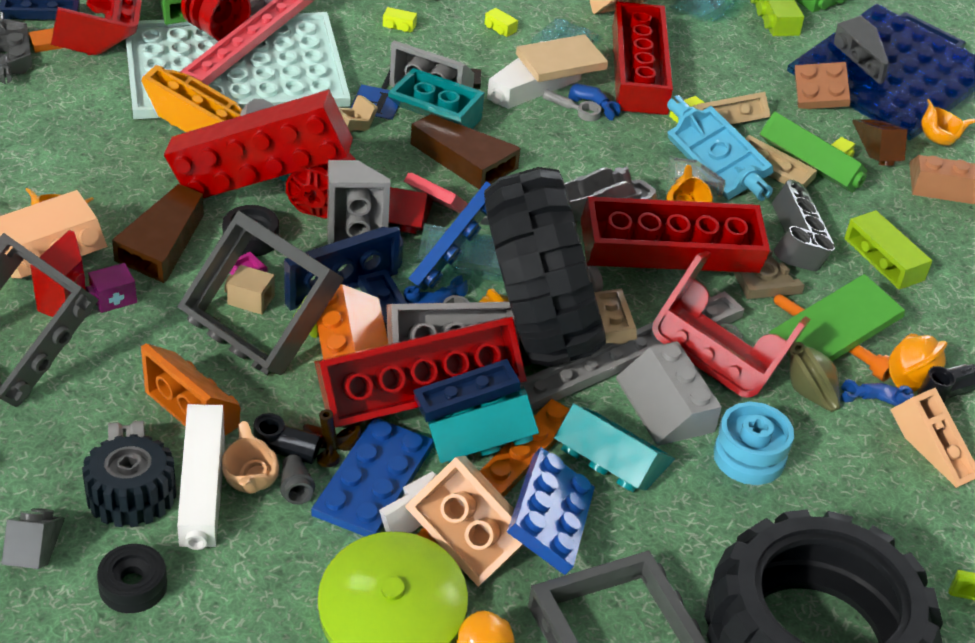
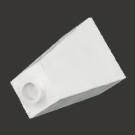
[487,41,581,109]
[177,404,225,550]

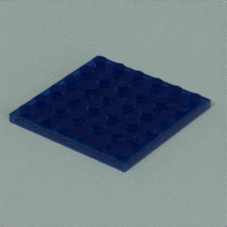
[787,3,975,141]

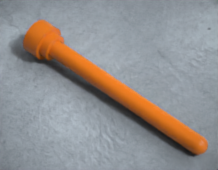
[774,294,891,382]

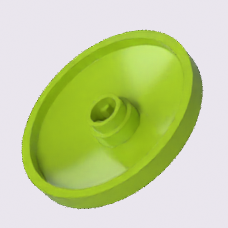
[318,531,468,643]

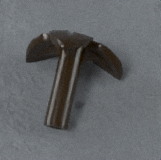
[303,409,361,467]

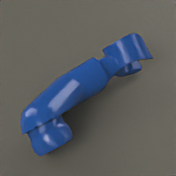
[568,83,621,120]
[403,275,468,304]
[841,379,914,406]

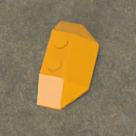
[141,65,242,132]

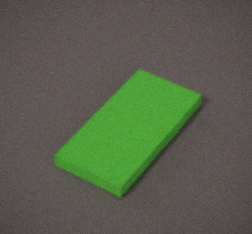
[769,274,905,361]

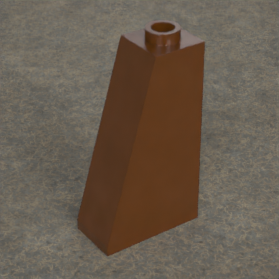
[410,114,521,190]
[112,184,204,283]

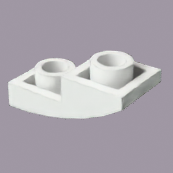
[379,471,436,533]

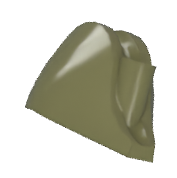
[789,342,840,412]

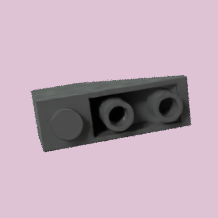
[833,15,889,84]

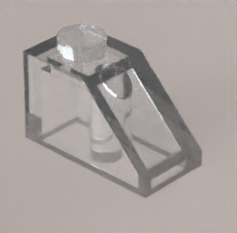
[666,157,725,203]

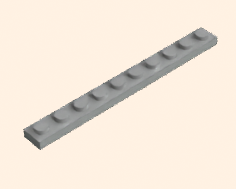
[520,291,744,412]

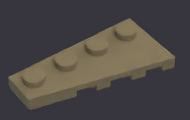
[733,249,805,299]

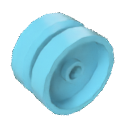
[714,402,794,485]

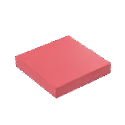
[404,172,468,213]

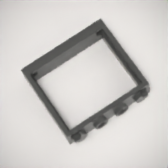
[177,210,344,376]
[0,233,99,407]
[528,550,706,643]

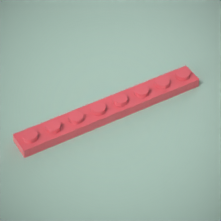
[180,0,314,85]

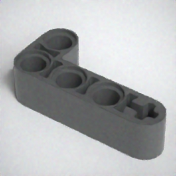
[772,179,835,272]

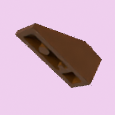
[852,119,908,166]

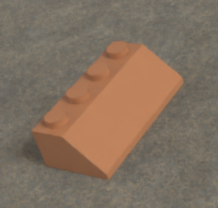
[909,155,975,204]

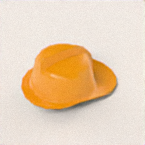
[888,333,948,393]

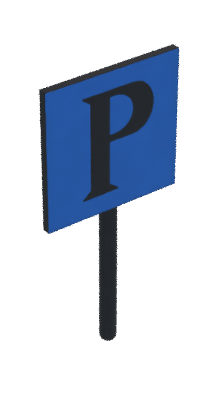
[350,70,399,120]

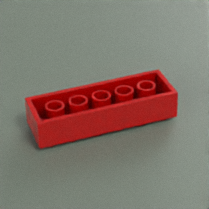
[612,1,673,115]
[164,90,353,198]
[580,196,770,273]
[314,317,527,428]

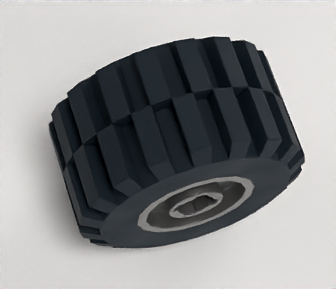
[82,434,177,527]

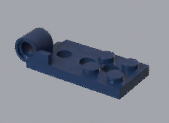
[284,227,404,311]

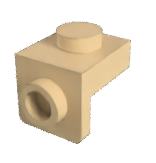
[338,95,378,132]

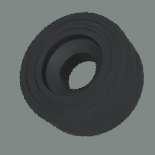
[97,544,167,613]

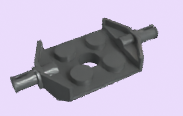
[0,11,32,84]

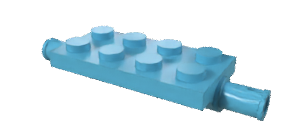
[667,95,774,201]

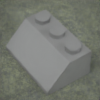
[389,40,475,88]
[327,160,391,244]
[616,341,722,446]

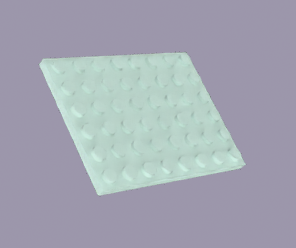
[126,12,350,119]

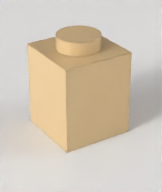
[224,265,275,315]

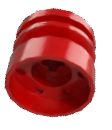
[181,0,251,41]
[286,152,356,219]

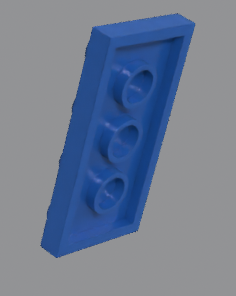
[408,181,491,291]
[311,418,434,536]
[507,447,595,575]

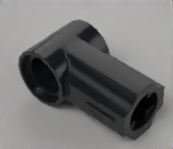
[917,364,975,403]
[253,413,322,464]

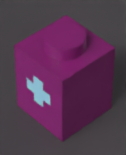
[86,263,137,313]

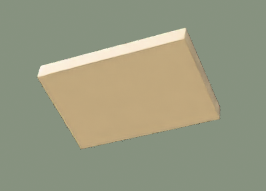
[516,34,608,82]

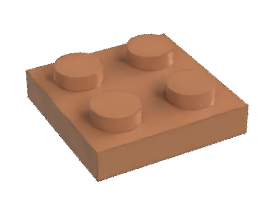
[795,62,850,109]

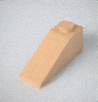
[890,387,975,488]

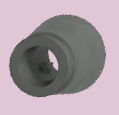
[280,455,315,505]

